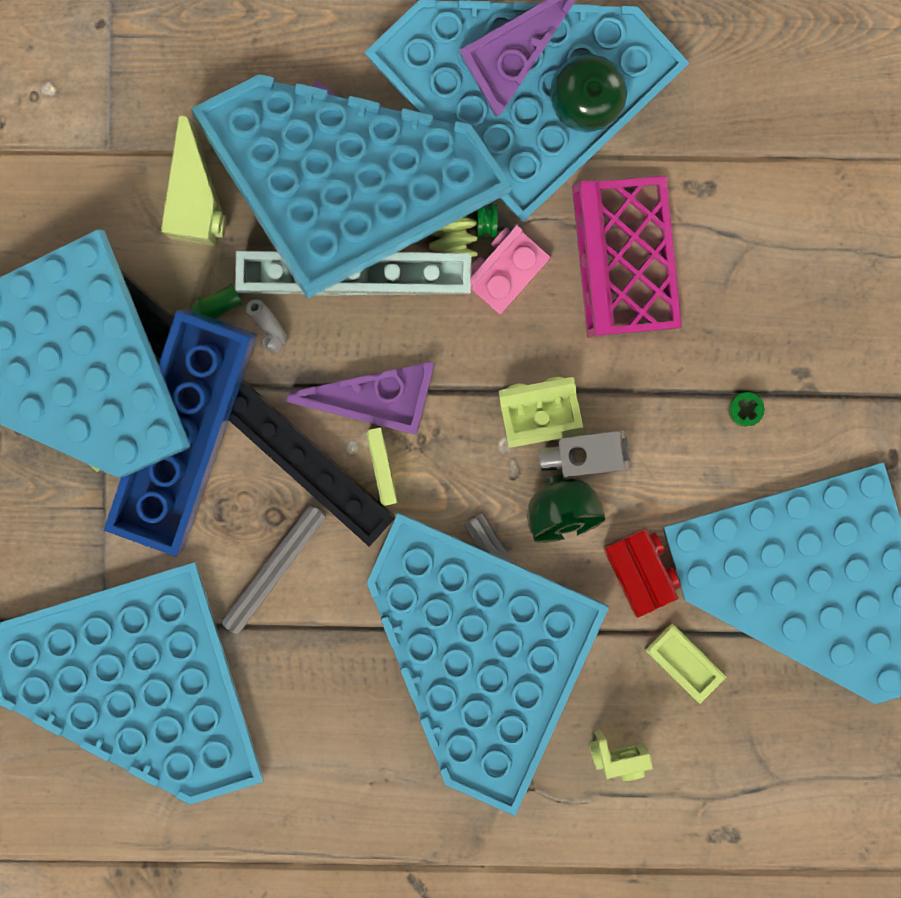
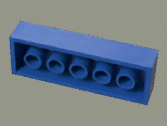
[103,308,258,557]

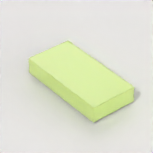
[366,428,398,506]
[645,623,726,704]

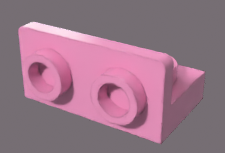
[471,225,551,315]

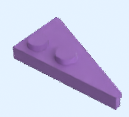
[459,0,576,117]
[286,362,435,435]

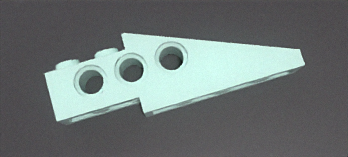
[236,251,471,296]

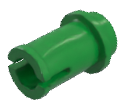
[192,283,243,319]

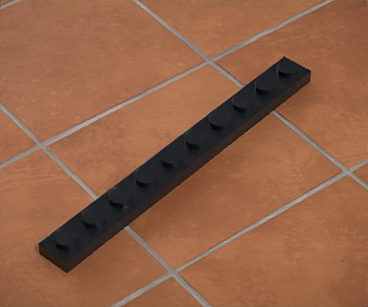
[120,269,396,547]

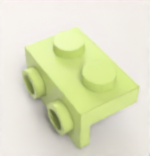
[499,377,584,448]
[589,730,653,781]

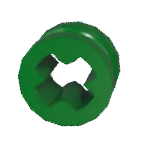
[476,204,498,238]
[728,392,765,427]

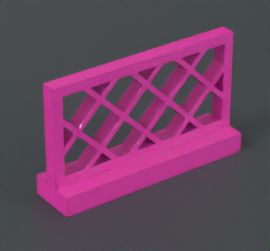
[572,176,682,338]

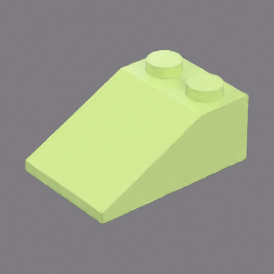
[161,115,227,246]

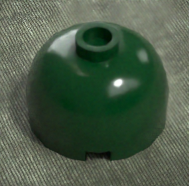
[549,54,628,133]
[527,475,606,543]

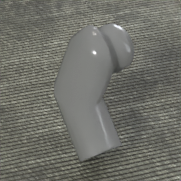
[246,299,287,353]

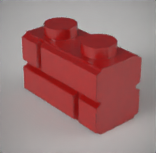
[603,528,681,618]

